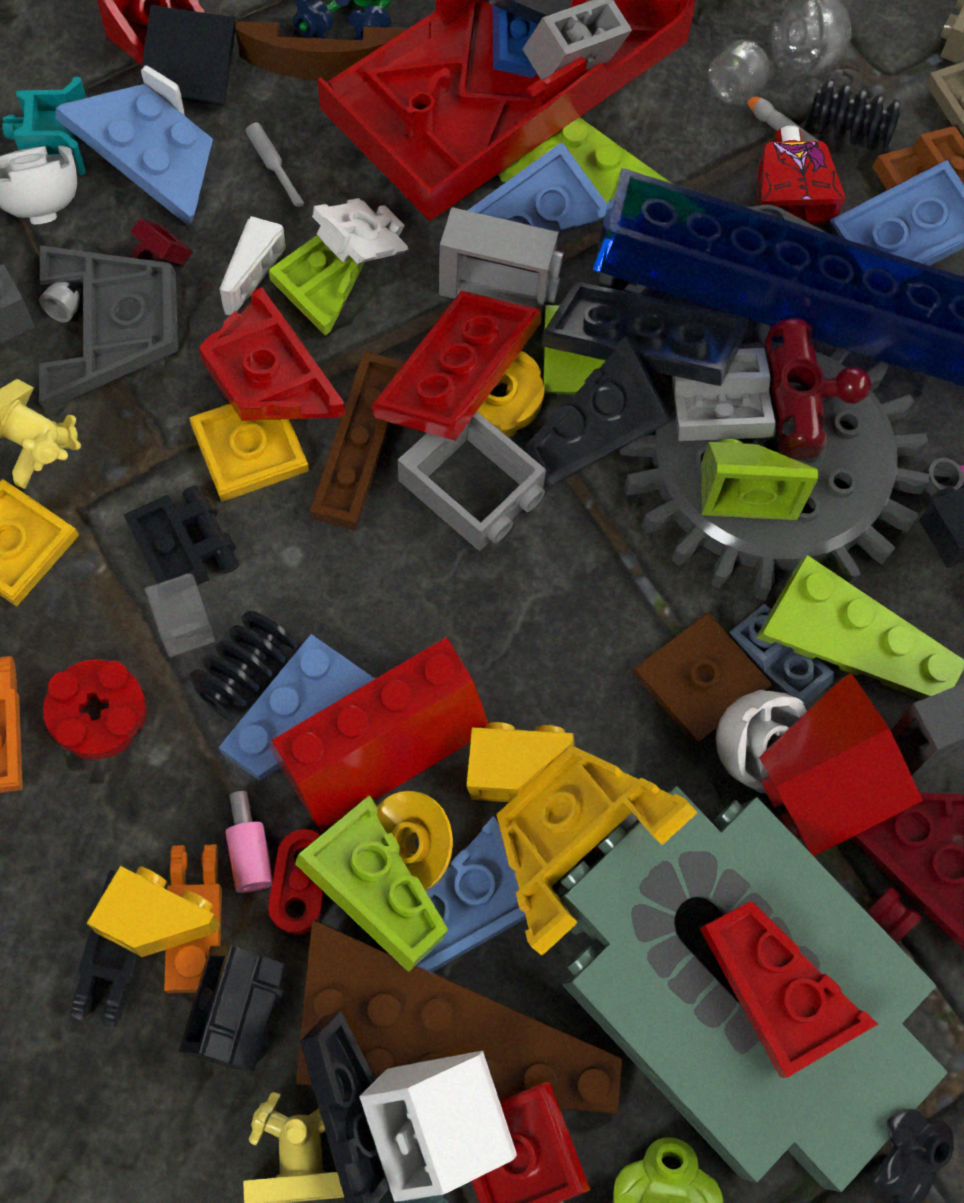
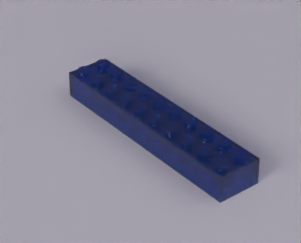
[592,168,964,386]

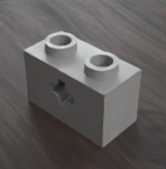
[522,0,632,80]

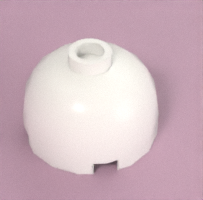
[0,146,77,224]
[716,690,807,793]

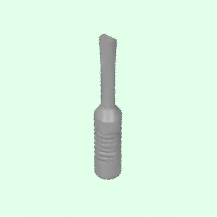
[245,122,304,206]

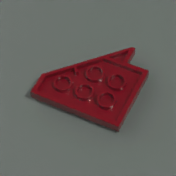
[849,792,964,951]

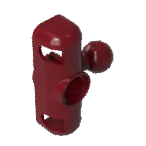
[765,318,872,459]

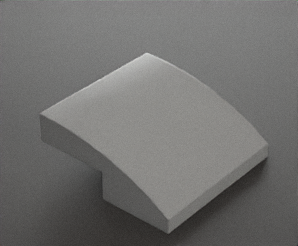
[672,348,775,441]

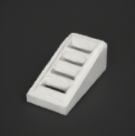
[219,216,286,315]

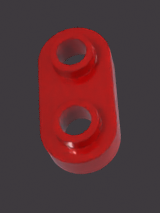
[268,829,325,936]

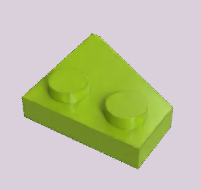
[269,235,365,336]

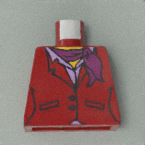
[755,126,845,225]

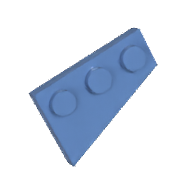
[467,142,614,234]

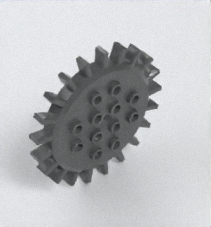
[620,314,930,600]

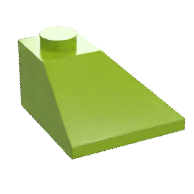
[701,439,818,520]

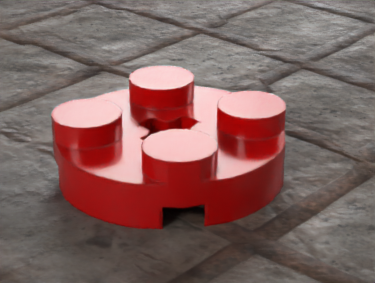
[43,659,147,760]

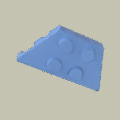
[55,84,213,226]

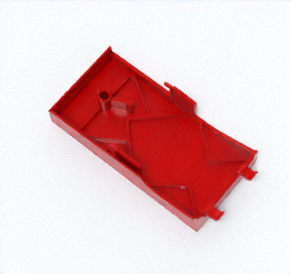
[317,0,696,221]

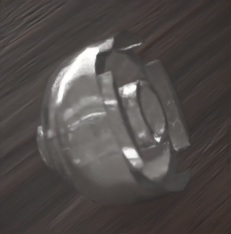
[772,0,852,77]

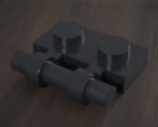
[123,485,240,601]

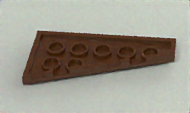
[295,919,622,1114]

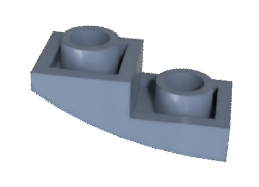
[729,604,834,706]

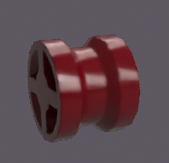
[866,886,922,943]

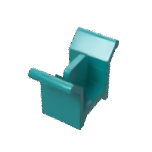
[2,77,86,175]

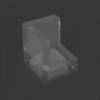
[145,574,216,657]

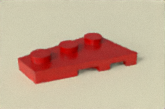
[700,901,878,1078]

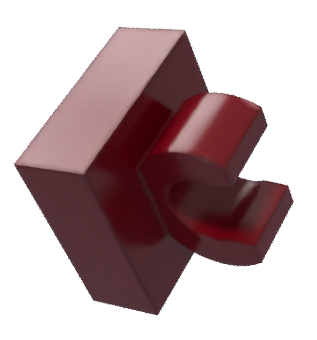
[130,218,193,266]

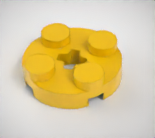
[477,351,544,438]

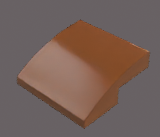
[872,126,964,190]

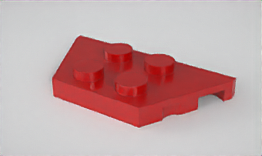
[199,287,345,421]

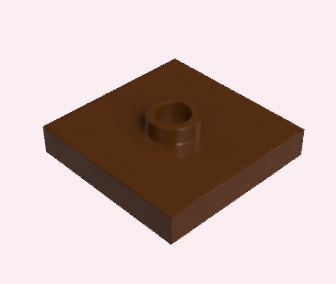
[633,613,772,747]

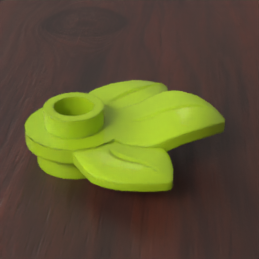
[613,1137,723,1203]

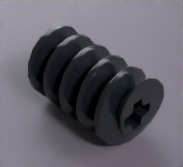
[804,77,900,154]
[189,610,297,721]

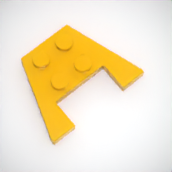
[496,745,698,955]

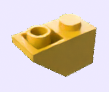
[467,722,575,802]
[87,866,220,957]

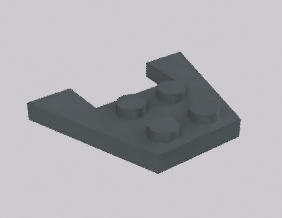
[39,245,178,411]

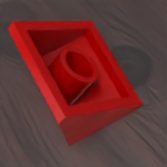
[97,0,205,65]

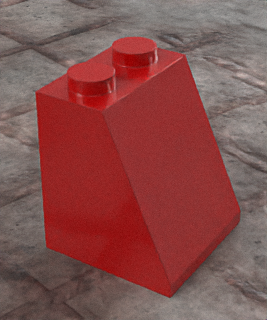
[759,673,923,856]

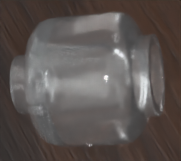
[707,39,770,104]

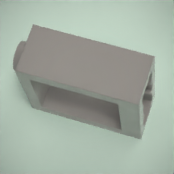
[439,207,564,319]
[398,412,546,551]

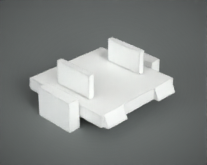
[312,198,409,264]

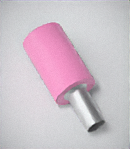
[225,791,273,893]

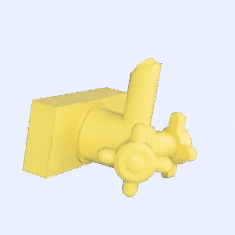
[0,379,81,489]
[243,1092,344,1203]

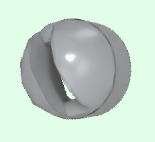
[39,282,81,322]

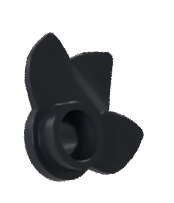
[870,1109,954,1203]

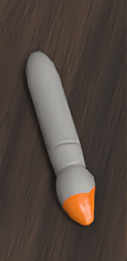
[747,96,819,141]

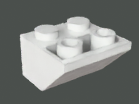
[359,1051,517,1202]

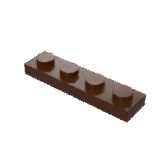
[310,351,405,531]

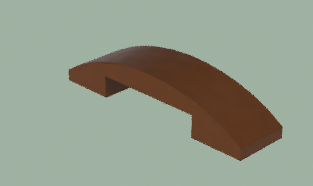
[235,21,406,81]

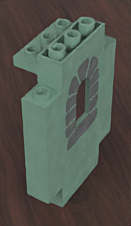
[559,786,948,1192]

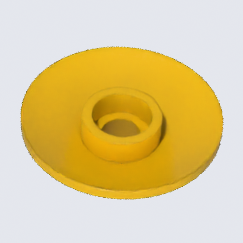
[376,791,453,891]

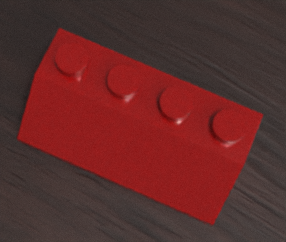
[269,637,489,834]

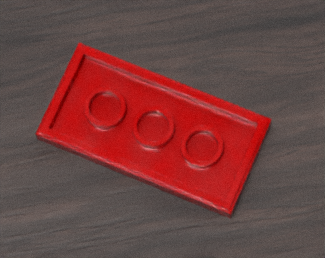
[372,291,542,441]

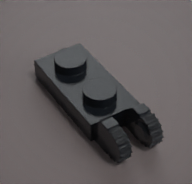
[71,870,141,1028]

